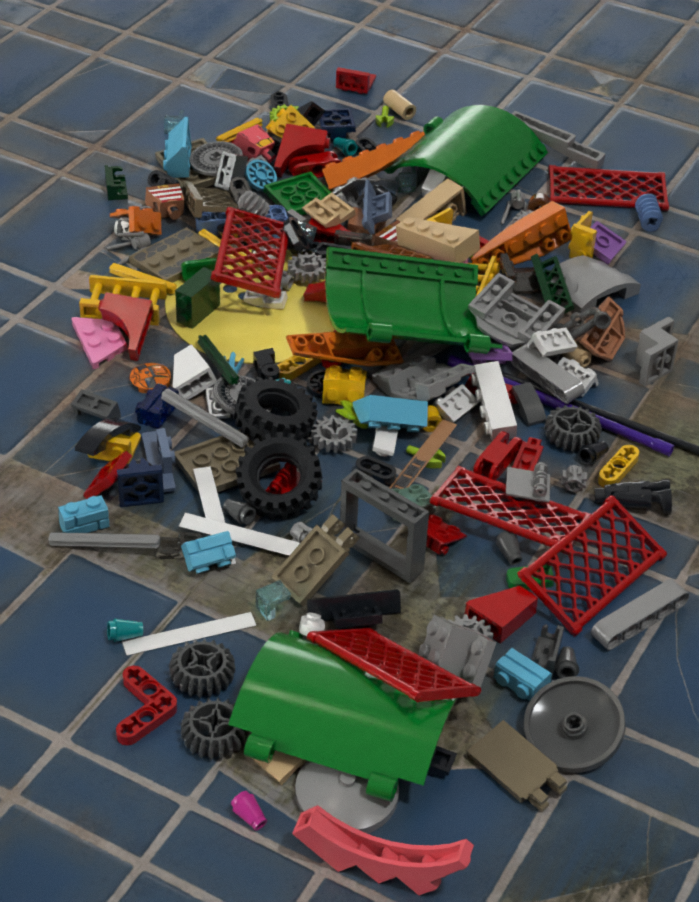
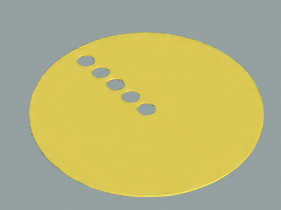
[165,249,335,364]

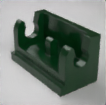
[104,165,128,201]

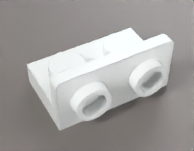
[527,328,578,357]
[557,357,599,397]
[432,384,479,423]

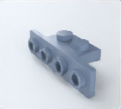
[362,179,392,235]
[142,428,176,492]

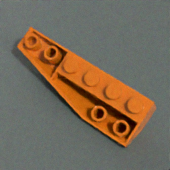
[322,131,426,192]
[470,201,572,275]
[286,331,404,366]

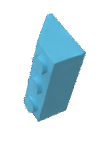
[163,117,192,178]
[353,395,428,432]

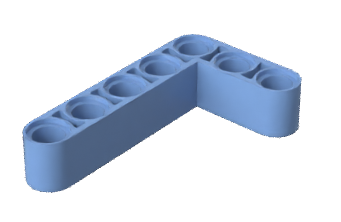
[195,205,290,250]

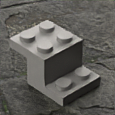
[635,317,679,387]
[419,615,497,687]

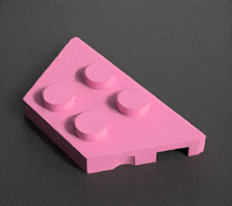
[71,317,127,369]

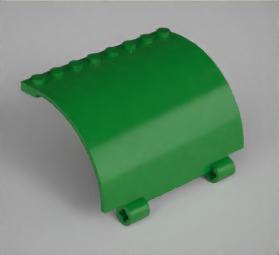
[383,105,548,216]
[325,247,502,354]
[228,630,458,802]

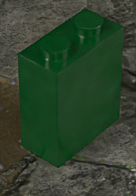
[175,267,220,329]

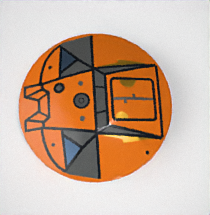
[130,363,171,393]

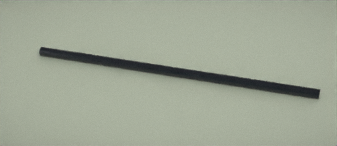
[501,371,699,455]

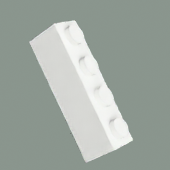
[471,361,517,441]

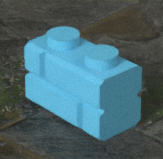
[58,495,110,533]
[181,531,236,574]
[493,648,552,701]

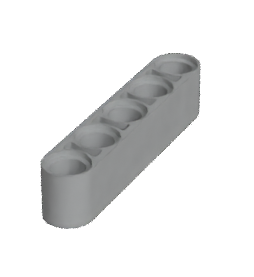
[511,344,585,404]
[591,579,690,650]

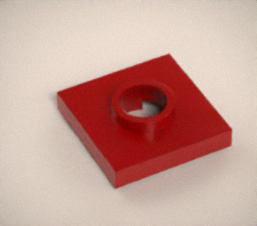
[83,451,132,499]

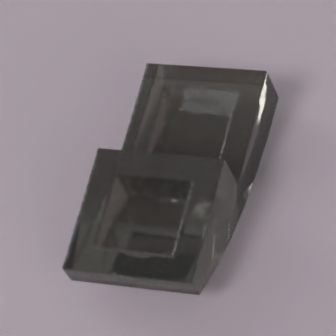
[154,532,202,559]

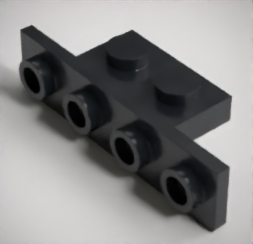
[307,589,401,630]

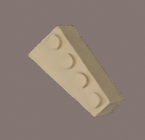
[396,178,467,222]
[396,217,480,263]

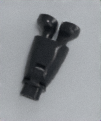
[594,479,672,515]

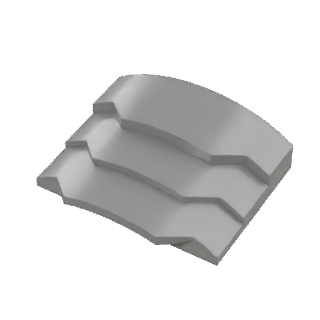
[551,255,641,314]
[468,273,565,347]
[376,355,476,401]

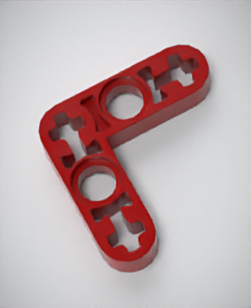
[116,665,177,746]

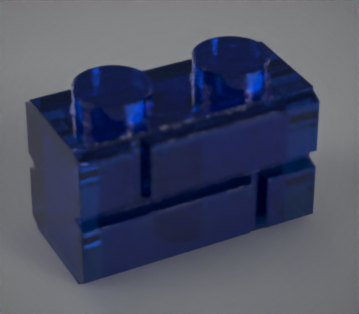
[135,383,179,429]

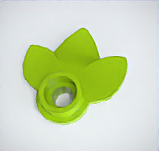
[335,400,368,429]

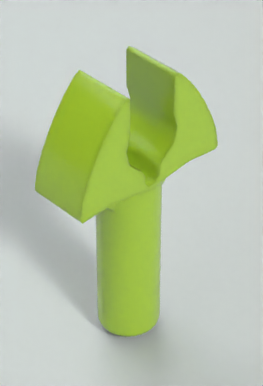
[375,106,394,128]
[406,445,446,469]

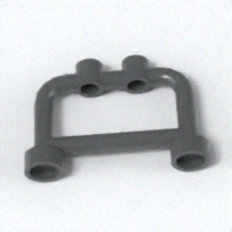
[546,307,611,362]

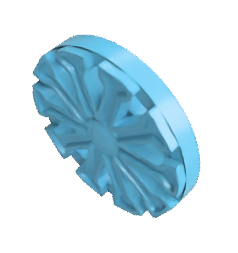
[244,159,277,192]

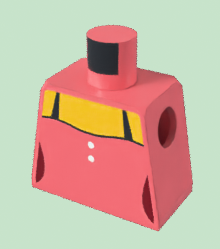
[233,124,276,163]

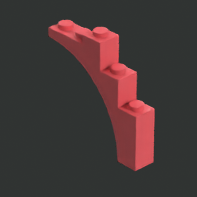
[292,805,474,896]

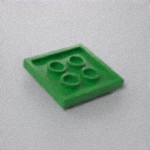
[264,172,331,215]

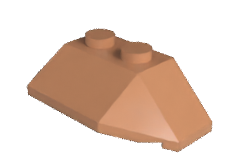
[575,297,625,361]

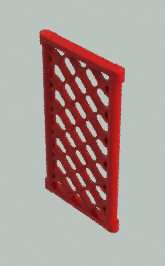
[548,165,669,211]
[211,207,289,298]
[430,465,591,555]
[517,495,667,636]
[307,628,481,702]

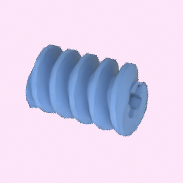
[635,194,663,232]

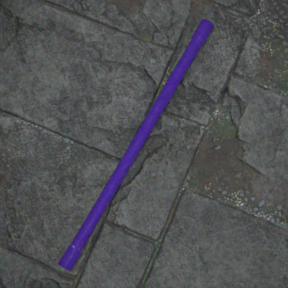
[447,355,674,457]

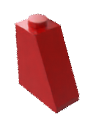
[465,586,538,644]

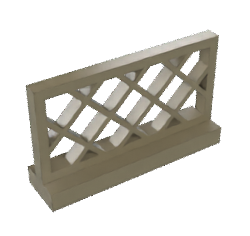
[183,181,239,218]

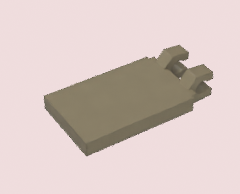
[271,514,360,607]
[467,720,567,812]

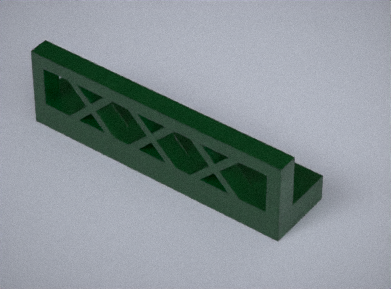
[531,254,575,314]

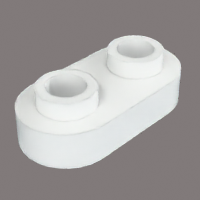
[299,612,325,636]

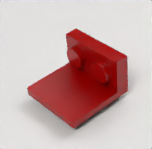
[336,67,376,94]

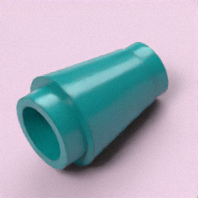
[333,137,358,156]
[107,618,143,642]

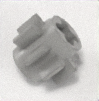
[561,465,588,492]

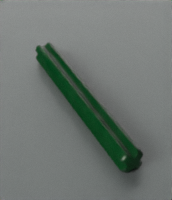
[197,334,240,385]

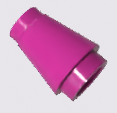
[231,791,267,831]

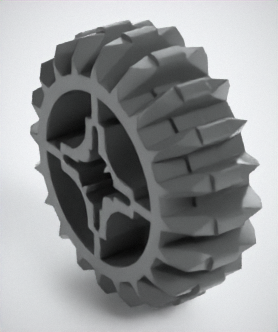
[544,405,602,453]
[169,638,236,699]
[181,697,249,761]

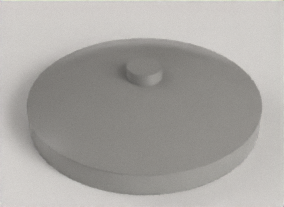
[295,761,399,834]

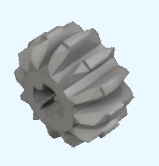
[237,191,270,217]

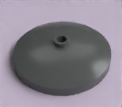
[524,676,626,773]

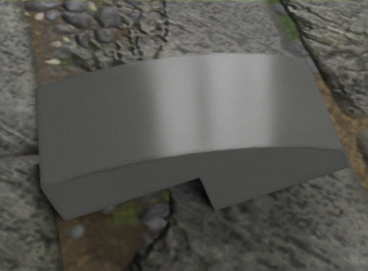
[511,382,546,426]

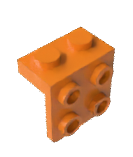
[110,206,162,236]

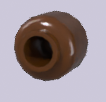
[528,193,551,211]

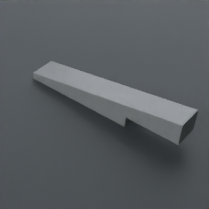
[512,111,606,169]

